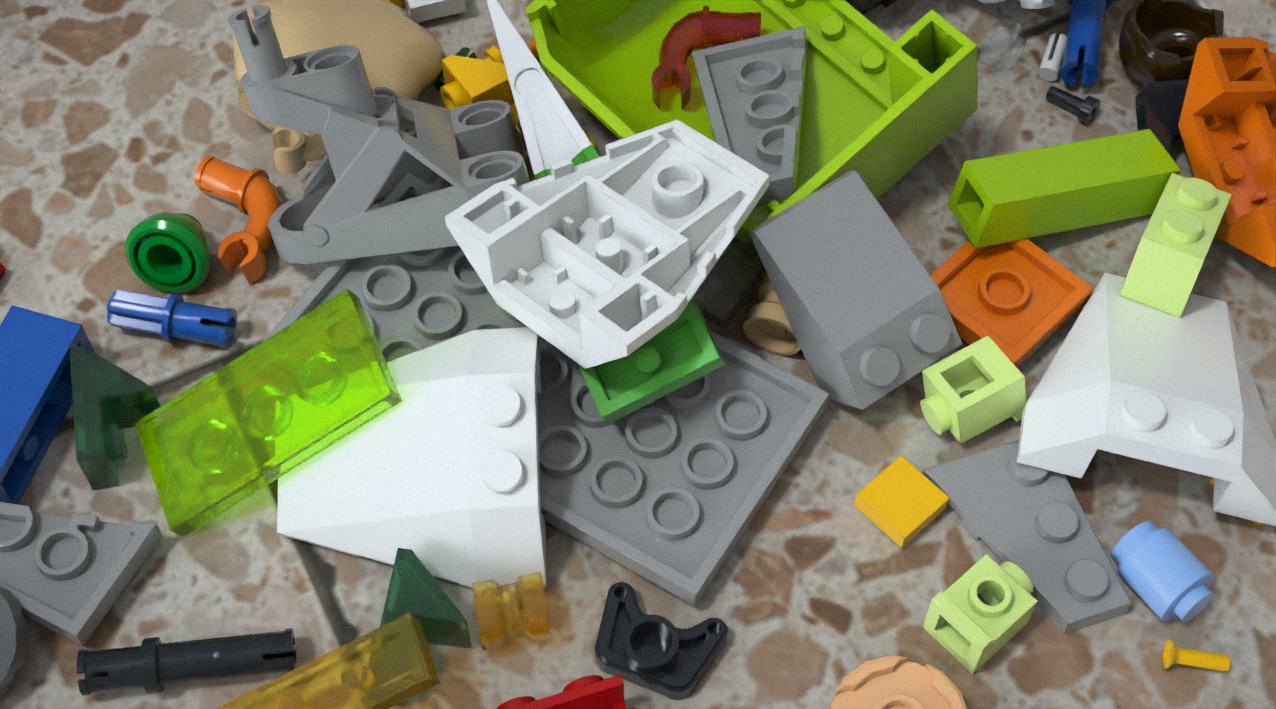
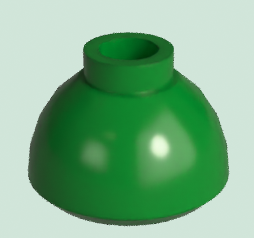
[125,212,212,294]

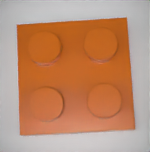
[930,239,1093,368]

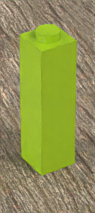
[947,129,1181,249]

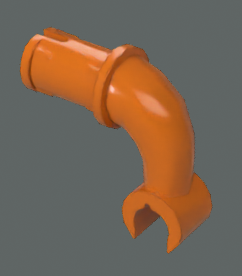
[194,156,283,284]

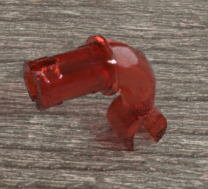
[651,6,761,109]

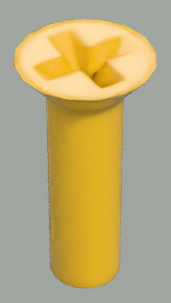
[1162,638,1231,672]

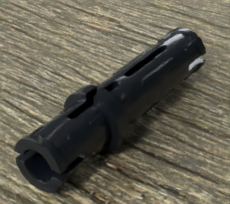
[77,628,297,696]

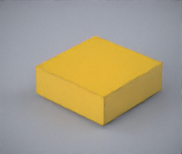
[854,455,950,549]

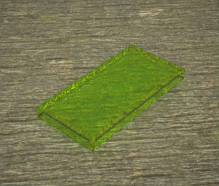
[135,289,402,537]

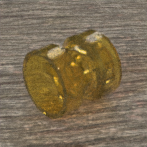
[472,572,551,651]

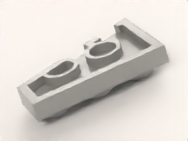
[0,502,162,647]

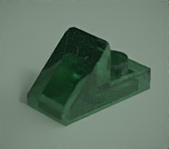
[70,346,165,491]
[368,548,472,707]

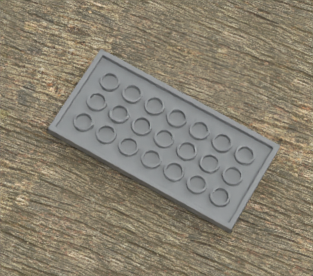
[259,173,829,607]

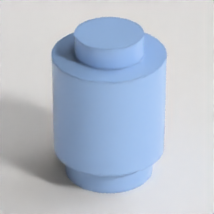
[1111,520,1215,622]

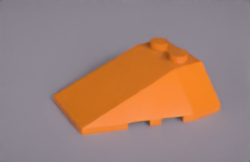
[1178,37,1276,268]

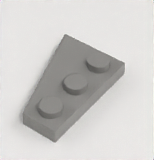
[922,440,1131,634]

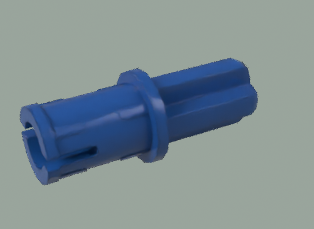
[107,290,237,349]

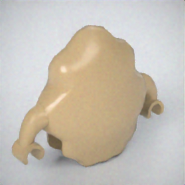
[233,0,445,174]

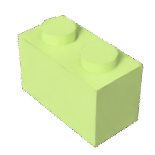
[1120,173,1232,318]

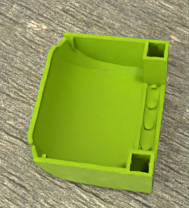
[525,0,978,244]

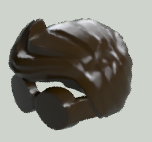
[1119,0,1225,85]

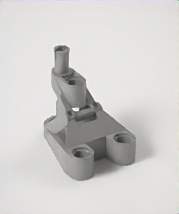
[228,5,530,264]

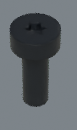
[1046,86,1100,124]

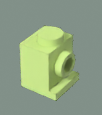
[920,336,1026,444]
[922,554,1038,675]

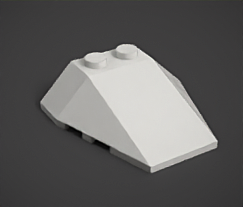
[445,119,770,369]
[1016,273,1276,526]
[277,327,547,591]

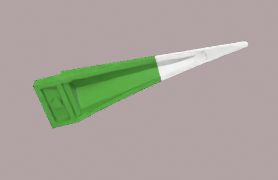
[487,0,726,424]

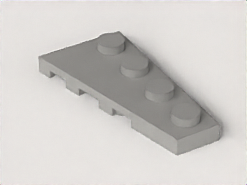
[692,26,808,206]

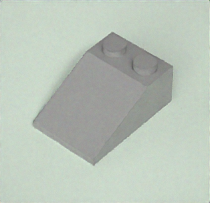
[749,170,962,410]

